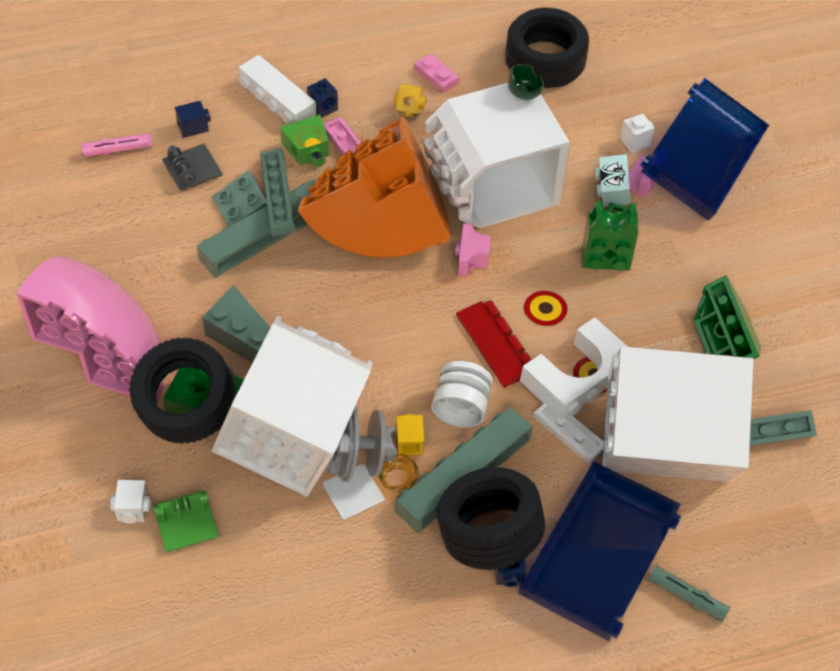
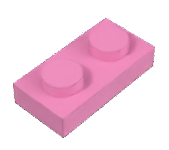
[414,53,459,93]

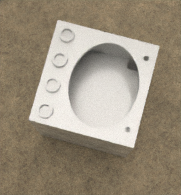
[602,346,754,482]

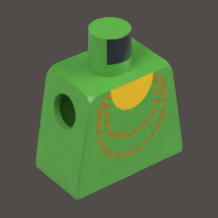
[280,115,329,167]

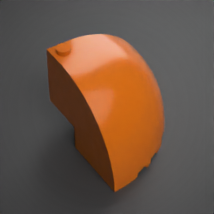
[298,116,451,258]

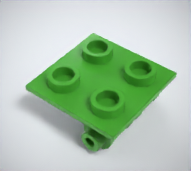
[153,490,219,553]

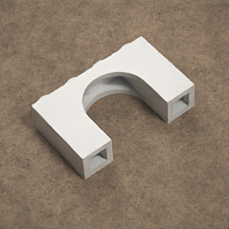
[520,317,628,419]

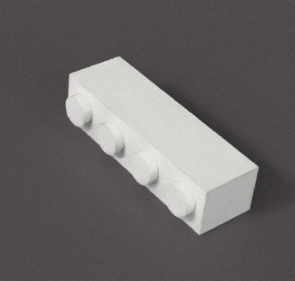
[238,55,317,125]

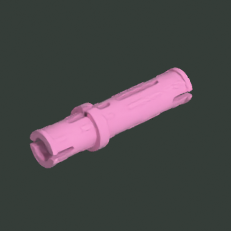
[81,132,152,158]

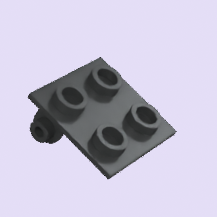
[162,144,223,191]

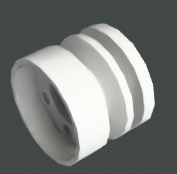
[431,361,493,428]

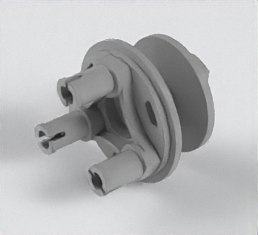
[324,405,397,482]

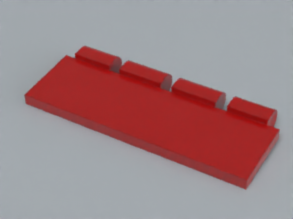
[456,300,532,388]

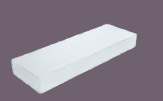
[533,403,604,464]

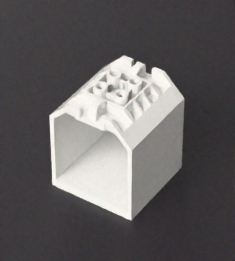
[423,83,570,228]
[211,316,373,497]

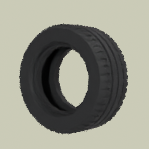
[505,7,589,88]
[129,337,236,444]
[437,467,545,570]

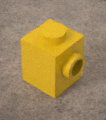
[396,414,424,456]

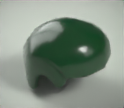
[508,64,544,100]

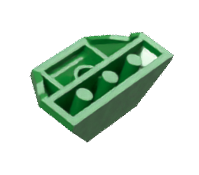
[694,275,761,359]

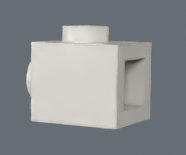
[620,113,654,154]

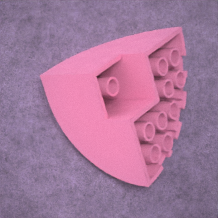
[16,256,165,403]

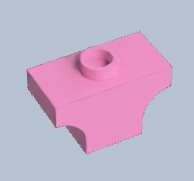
[455,223,491,276]

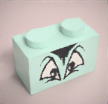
[595,154,631,207]

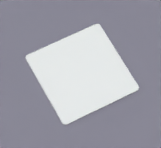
[322,464,385,520]

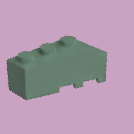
[202,285,270,363]

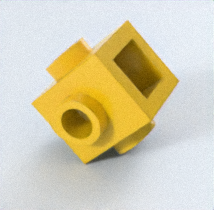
[393,83,427,118]

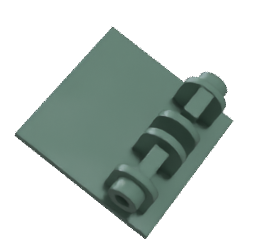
[212,170,267,227]

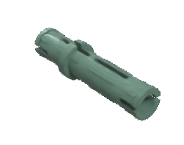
[648,565,731,623]

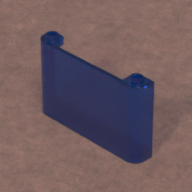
[640,77,769,221]
[519,461,682,641]

